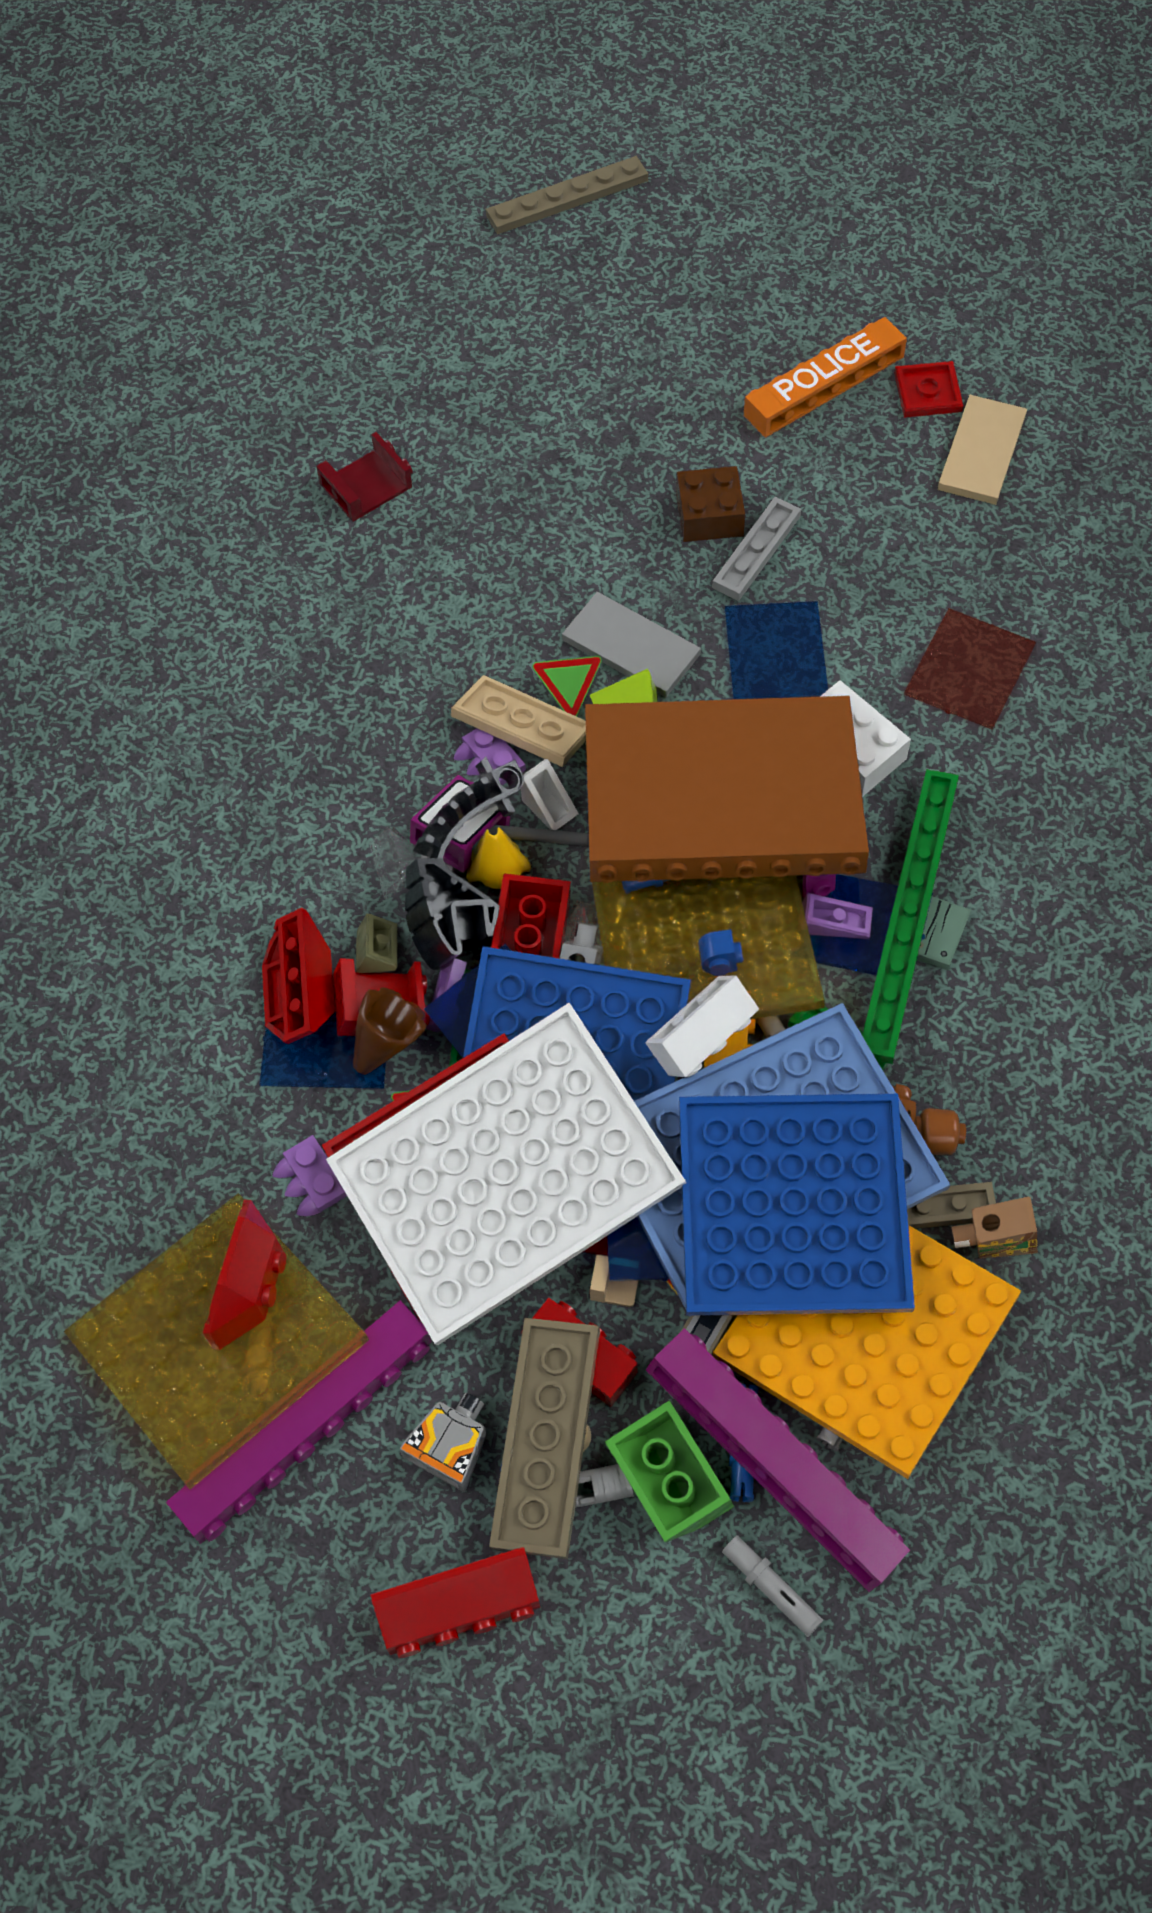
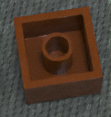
[676,466,745,542]

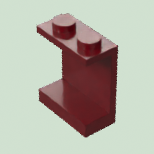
[316,432,413,522]

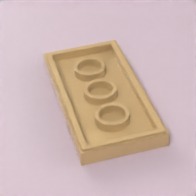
[937,395,1027,505]
[451,675,586,767]

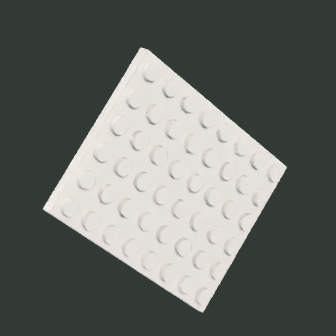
[326,1002,686,1345]

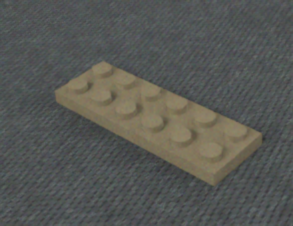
[489,1318,600,1559]

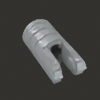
[575,1464,634,1508]

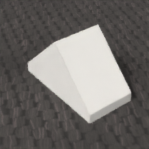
[521,759,579,830]

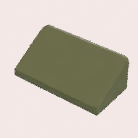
[356,913,397,973]

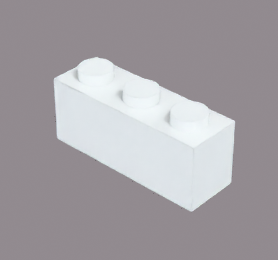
[645,976,759,1077]

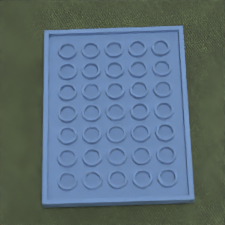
[634,1003,950,1317]

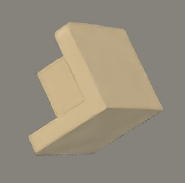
[590,1255,640,1307]

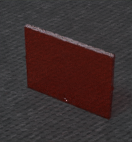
[904,608,1036,730]

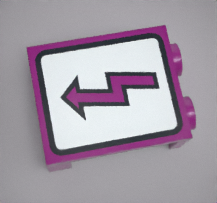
[410,775,510,872]

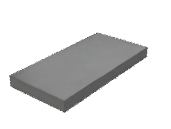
[562,592,701,698]

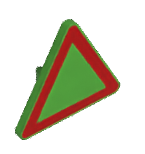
[532,656,602,717]

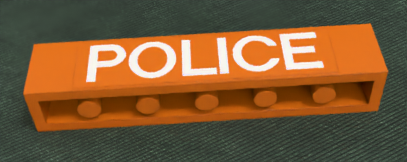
[744,317,907,438]

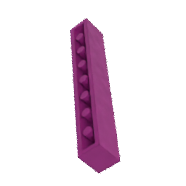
[166,1300,432,1544]
[646,1328,910,1592]

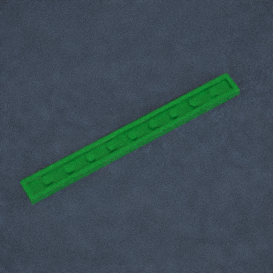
[862,769,959,1065]

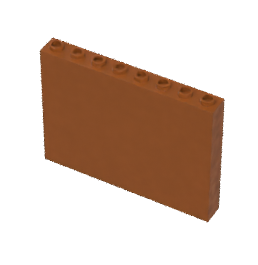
[585,696,869,883]

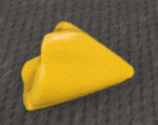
[466,827,531,889]

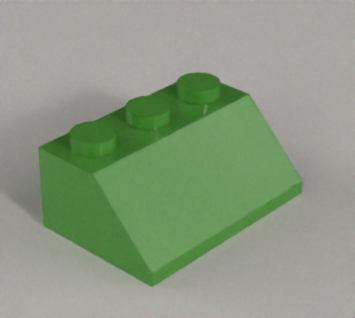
[605,1400,734,1543]

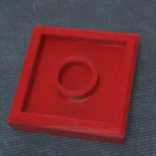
[894,361,964,418]

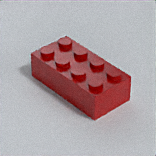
[491,873,571,959]

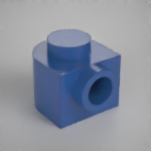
[698,929,743,976]

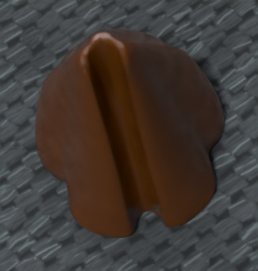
[353,987,427,1075]

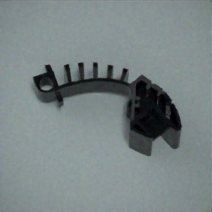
[405,757,524,970]

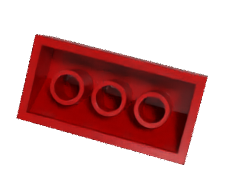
[370,1547,541,1658]

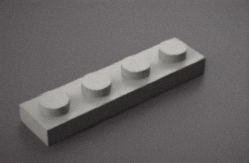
[712,497,801,601]

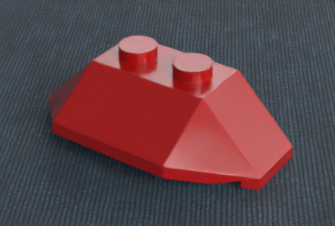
[262,907,335,1044]
[203,1199,286,1350]

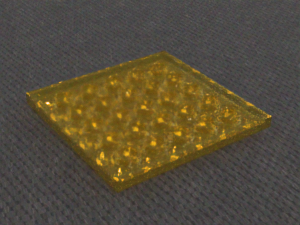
[592,876,825,1019]
[64,1193,369,1489]

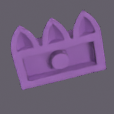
[454,728,526,785]
[272,1135,347,1216]

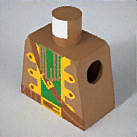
[952,1197,1038,1259]

